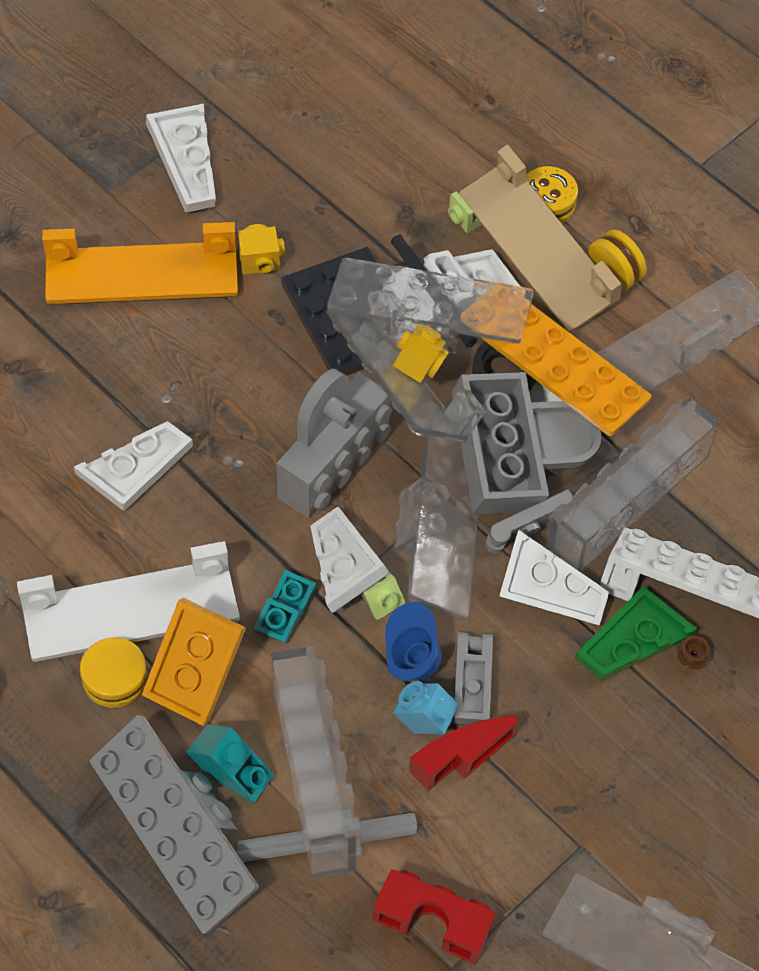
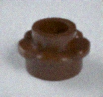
[677,636,712,670]

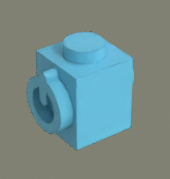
[393,681,459,734]

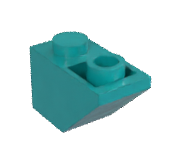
[186,724,274,803]

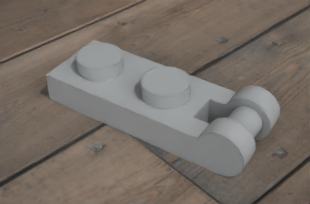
[485,489,575,554]
[453,632,493,725]

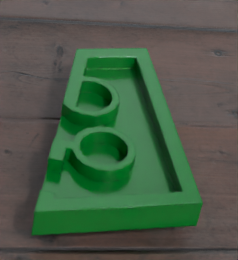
[575,586,697,681]

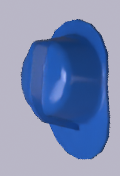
[385,602,442,682]

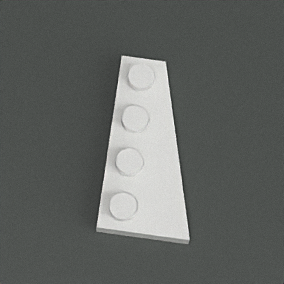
[146,104,216,213]

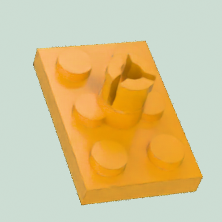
[142,597,246,726]

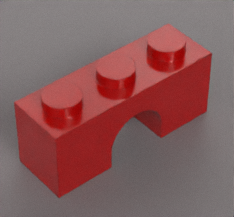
[372,869,496,965]

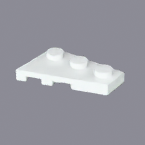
[74,421,193,511]
[310,507,389,613]
[499,530,609,625]

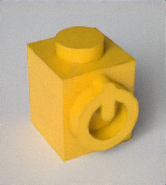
[238,224,285,275]
[392,324,449,383]

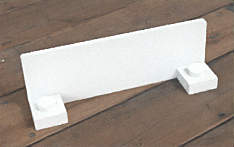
[600,528,759,618]
[17,541,240,662]

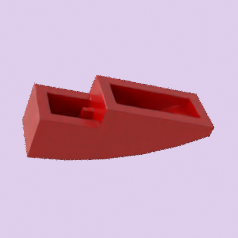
[409,715,519,791]

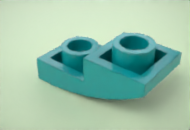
[254,570,317,644]

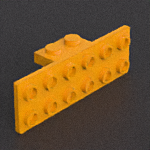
[460,283,652,436]

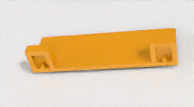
[42,222,238,304]

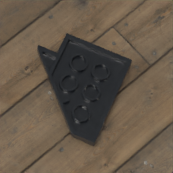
[281,246,407,376]

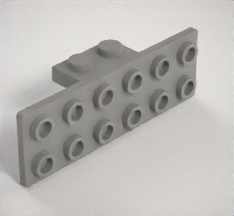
[90,715,259,934]

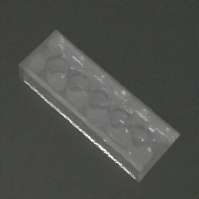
[547,397,720,572]
[271,646,362,880]

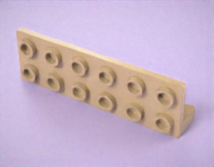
[459,144,621,333]

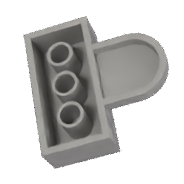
[276,369,392,519]
[451,372,601,515]

